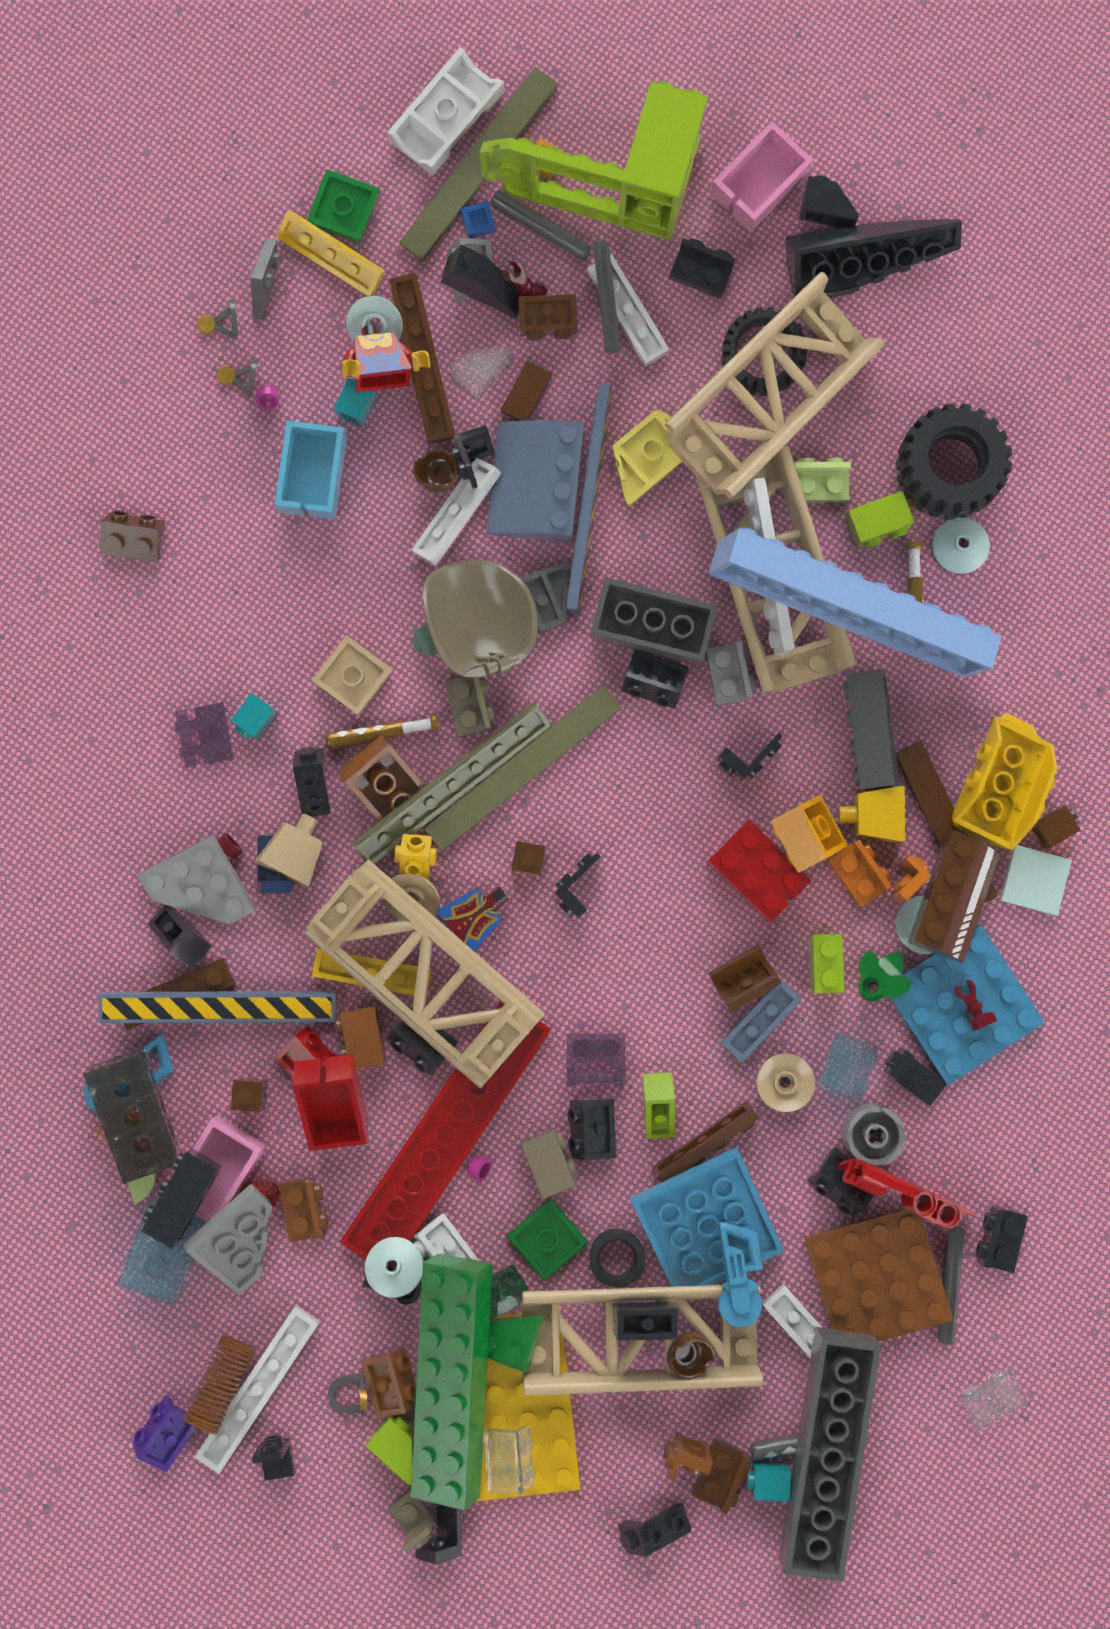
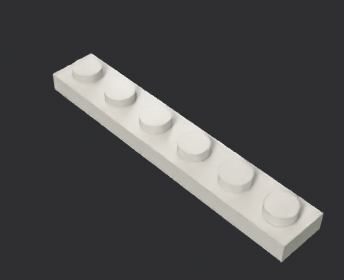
[744,478,795,656]
[195,1305,320,1474]

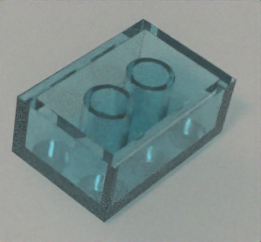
[117,1196,207,1305]

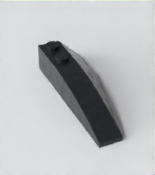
[786,219,962,298]

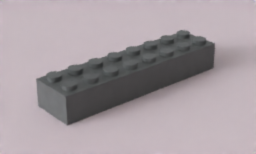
[778,1327,881,1582]

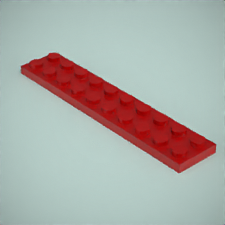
[339,1001,551,1272]

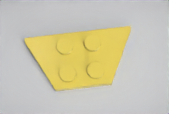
[612,410,683,508]

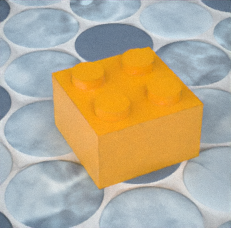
[771,794,848,873]

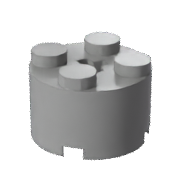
[841,1103,906,1166]

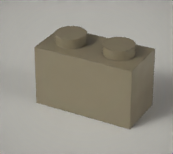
[521,1128,579,1199]

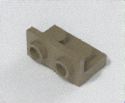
[444,677,496,738]

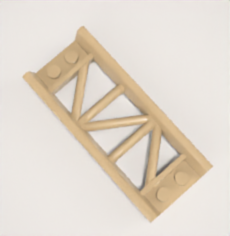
[664,272,885,498]
[696,446,857,693]
[305,860,545,1089]
[521,1284,763,1396]

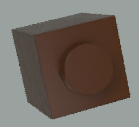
[1032,805,1081,849]
[511,841,546,876]
[230,1078,268,1112]

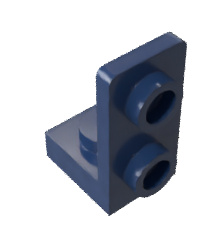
[257,835,291,894]

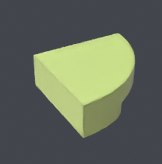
[126,1166,157,1204]

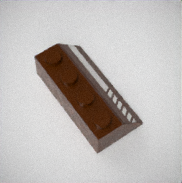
[907,830,1001,963]

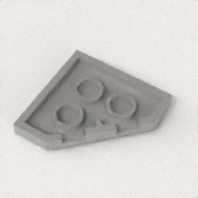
[137,834,257,924]
[182,1184,272,1295]

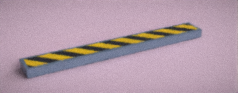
[566,384,612,615]
[98,991,336,1023]

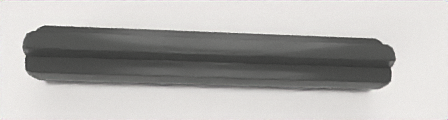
[491,190,591,260]
[593,240,620,354]
[938,1226,964,1345]

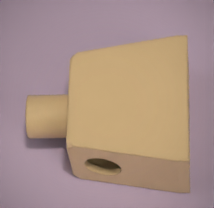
[255,814,322,887]

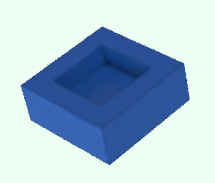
[461,201,496,238]

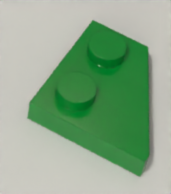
[488,1314,544,1373]

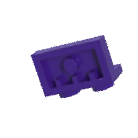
[133,1395,196,1472]

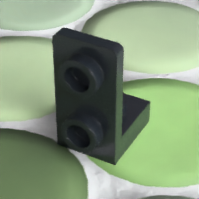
[252,1435,295,1481]
[415,1504,462,1565]

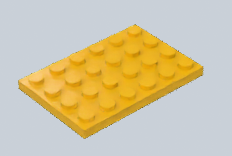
[475,1308,581,1502]

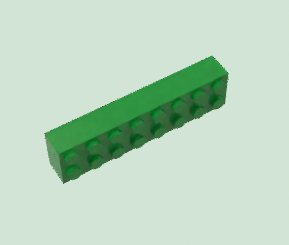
[411,1254,493,1510]

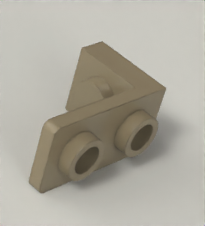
[388,1488,434,1552]

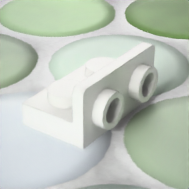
[411,1213,478,1261]

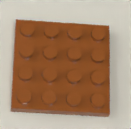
[804,1204,954,1342]

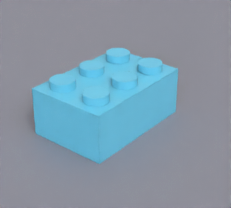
[274,420,347,520]

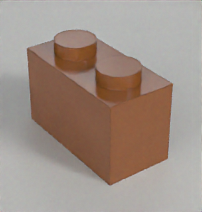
[336,1005,387,1069]

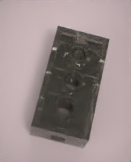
[83,1047,181,1184]

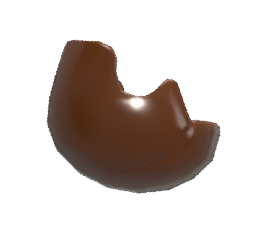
[412,450,459,493]
[667,1332,715,1378]

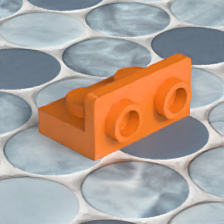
[827,840,893,908]
[891,855,932,904]

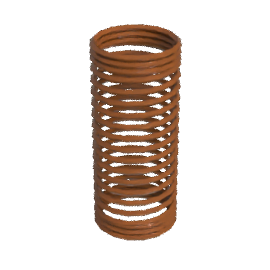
[183,1335,256,1435]

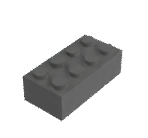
[590,577,718,666]

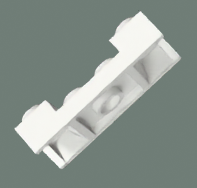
[388,47,504,176]

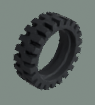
[722,307,808,396]

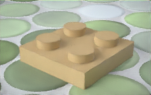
[312,635,393,716]

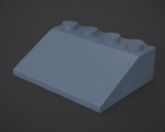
[487,420,584,543]

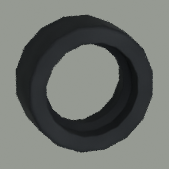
[589,1228,645,1287]

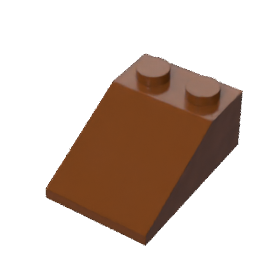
[337,735,425,821]

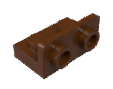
[519,294,578,341]
[692,1438,751,1515]

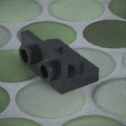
[669,238,736,299]
[621,649,689,709]
[387,1007,459,1075]
[567,1098,616,1161]
[807,1147,874,1217]
[976,1205,1028,1273]

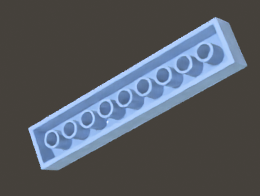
[708,528,1002,678]

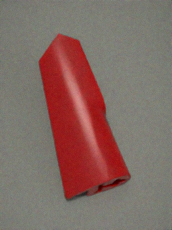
[838,1159,977,1228]

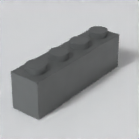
[843,669,900,790]

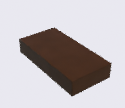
[500,360,552,421]

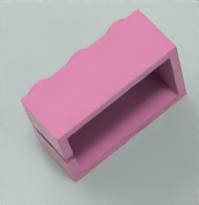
[710,121,813,233]
[193,1115,267,1222]

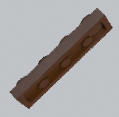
[124,958,236,1030]
[651,1101,760,1183]

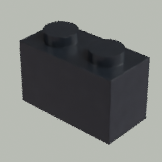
[613,1302,678,1341]

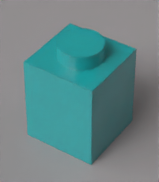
[334,378,377,428]
[231,692,278,740]
[746,1461,791,1502]

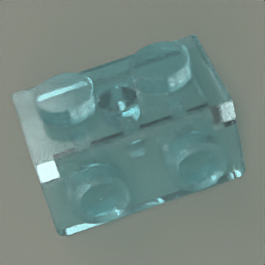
[818,1032,877,1101]

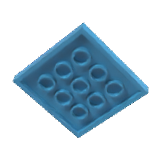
[890,924,1045,1086]
[630,1147,784,1287]

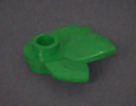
[858,950,912,1002]

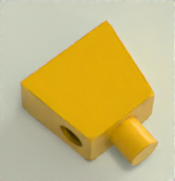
[838,786,906,843]

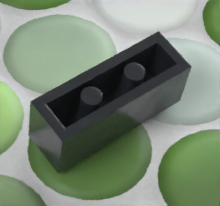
[141,1148,223,1249]

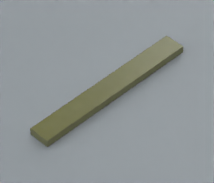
[399,67,558,262]
[424,685,622,852]
[351,702,552,864]

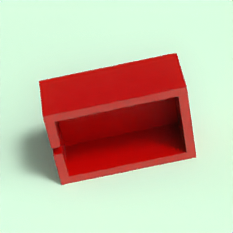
[706,819,812,923]
[292,1054,369,1151]

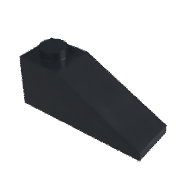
[440,244,521,319]

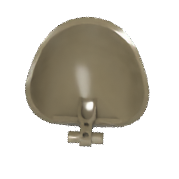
[423,560,538,677]

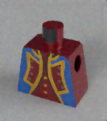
[437,886,510,952]

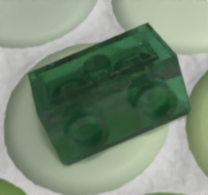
[490,1265,529,1320]

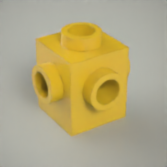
[394,834,437,880]

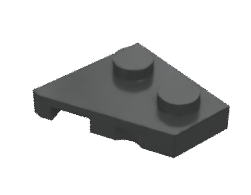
[251,238,282,320]
[519,561,570,634]

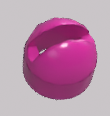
[256,384,279,410]
[466,1156,492,1182]

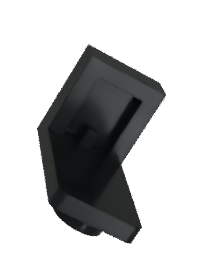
[452,425,495,489]
[716,733,783,781]
[293,747,331,817]
[555,853,601,918]
[883,1048,947,1105]
[618,1503,691,1557]

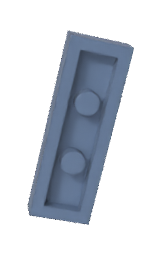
[720,979,802,1063]

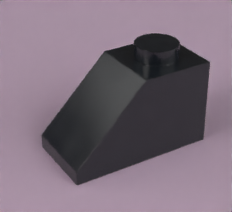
[798,175,859,227]
[148,905,212,968]

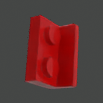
[274,1027,337,1077]

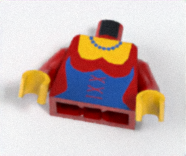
[340,324,431,393]

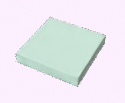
[999,845,1072,916]

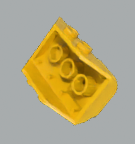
[952,712,1058,850]

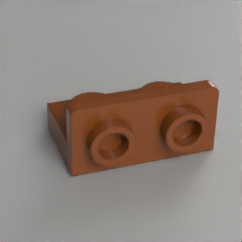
[279,1176,329,1243]
[361,1346,416,1418]
[663,1433,713,1481]

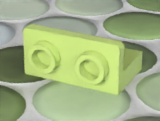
[794,458,851,503]

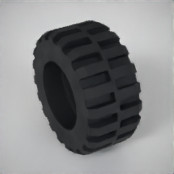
[896,403,1013,520]

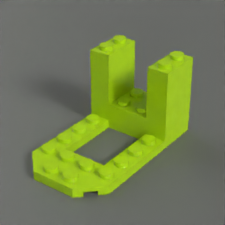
[480,81,708,241]

